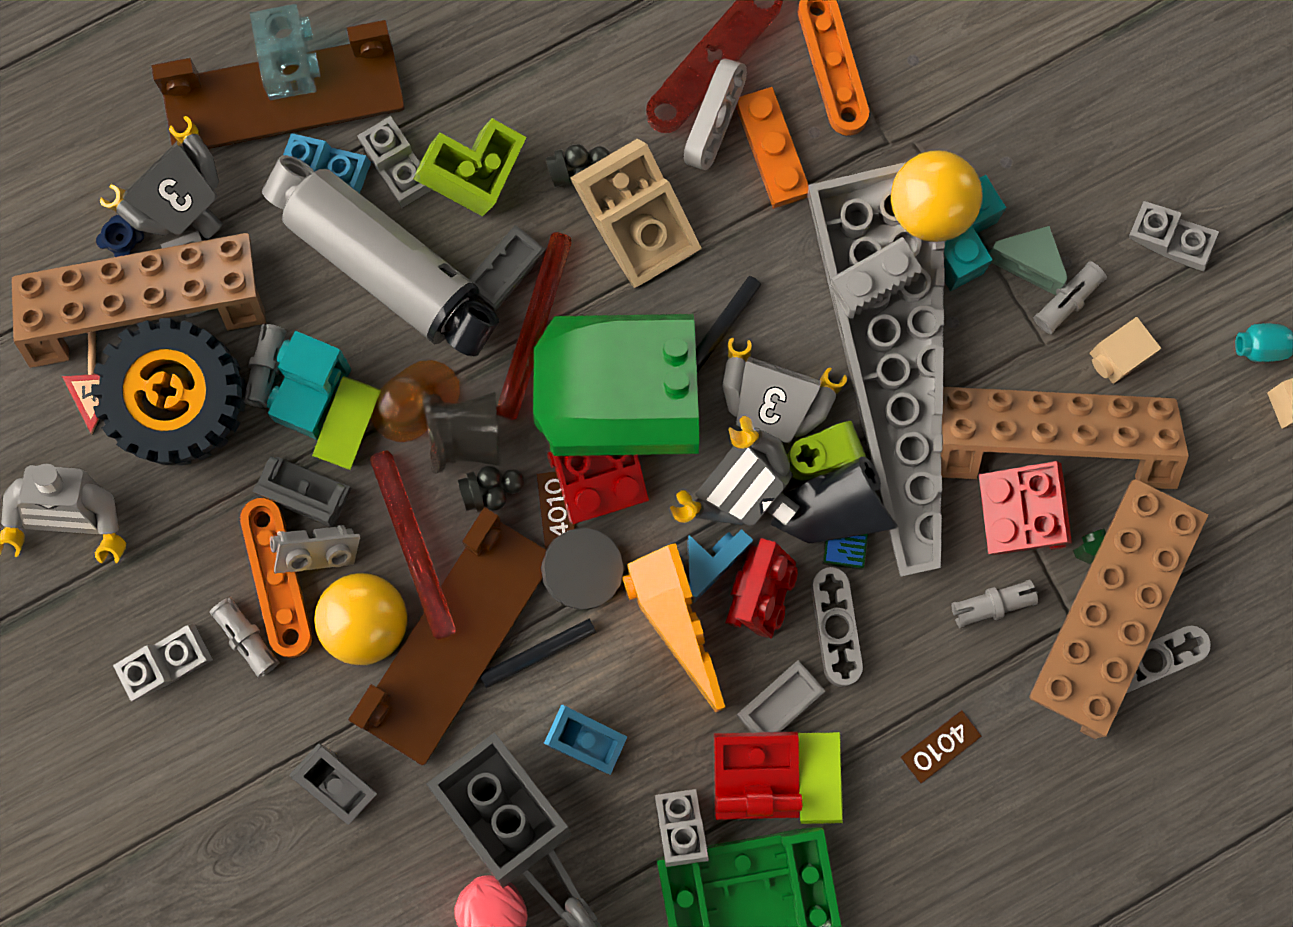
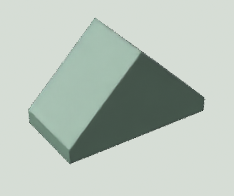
[989,226,1068,296]

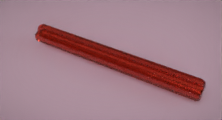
[496,232,572,420]
[370,450,456,640]

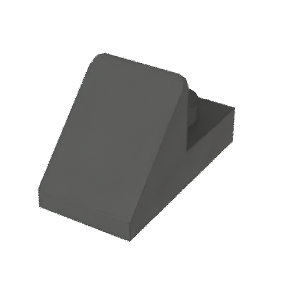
[290,743,377,825]

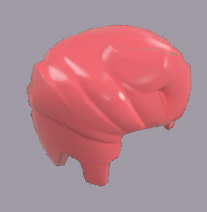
[454,875,528,927]

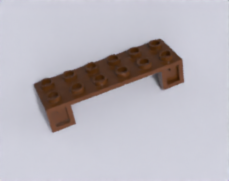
[151,20,405,149]
[348,507,547,765]

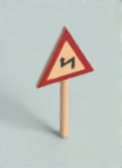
[62,331,100,434]

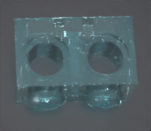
[250,4,320,100]

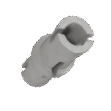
[1033,261,1107,334]
[243,324,287,408]
[951,580,1038,628]
[210,597,280,678]

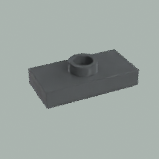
[468,225,546,312]

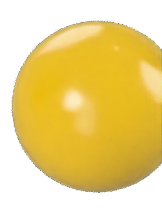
[891,150,982,242]
[314,573,407,665]

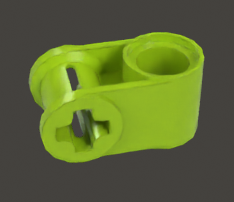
[787,421,866,481]

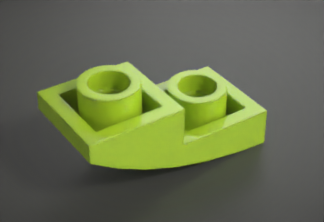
[312,376,381,470]
[798,732,843,824]

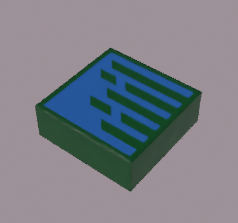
[822,534,868,570]

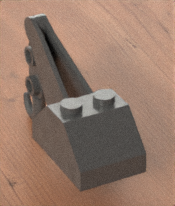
[426,732,602,927]

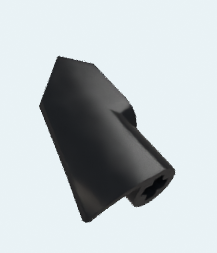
[771,457,898,544]

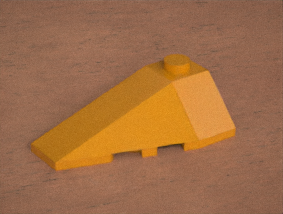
[622,543,725,713]

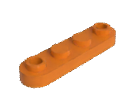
[798,0,869,136]
[240,498,312,658]

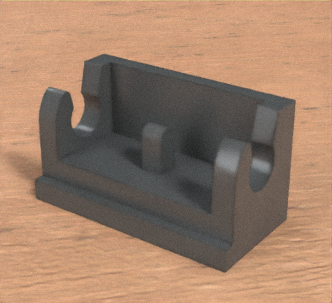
[253,456,352,527]

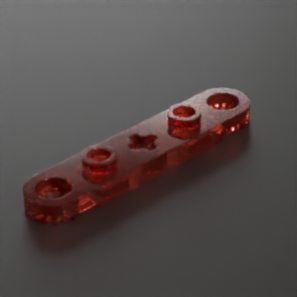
[646,0,783,133]

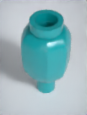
[1235,323,1293,362]

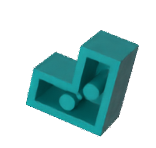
[944,175,1006,292]
[267,331,352,440]

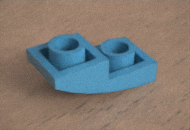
[283,133,371,194]

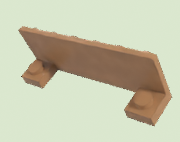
[12,233,266,368]
[941,387,1189,489]
[1029,479,1208,739]

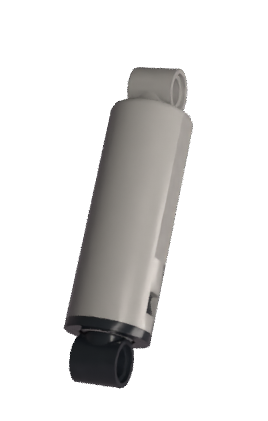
[262,155,499,357]

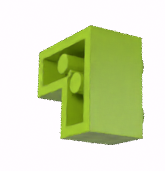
[413,118,527,217]

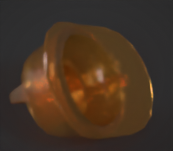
[371,360,460,442]

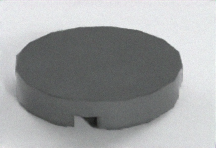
[541,528,624,610]

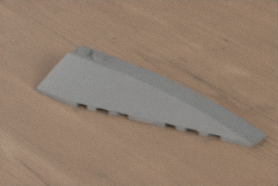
[807,162,945,577]

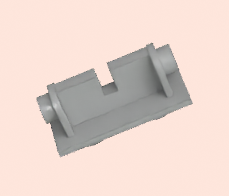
[270,525,360,574]

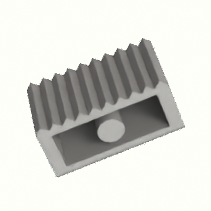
[830,237,922,319]

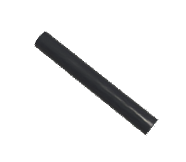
[696,276,761,373]
[480,618,597,689]

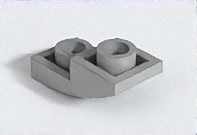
[357,116,432,208]
[1129,201,1219,272]
[113,624,213,702]
[655,789,708,867]

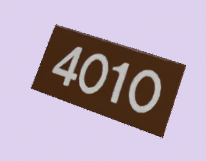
[537,472,575,549]
[901,710,982,783]

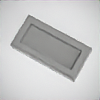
[736,660,825,733]

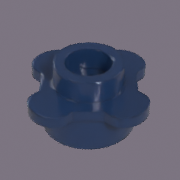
[96,215,144,257]

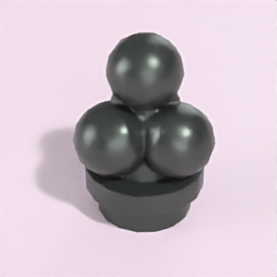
[546,144,610,189]
[457,465,525,512]

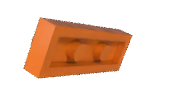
[736,87,809,209]

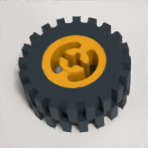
[91,318,246,465]

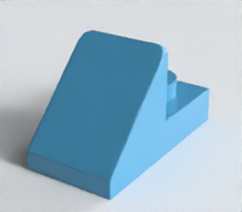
[687,529,753,603]
[544,705,627,775]

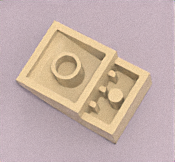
[570,139,702,288]

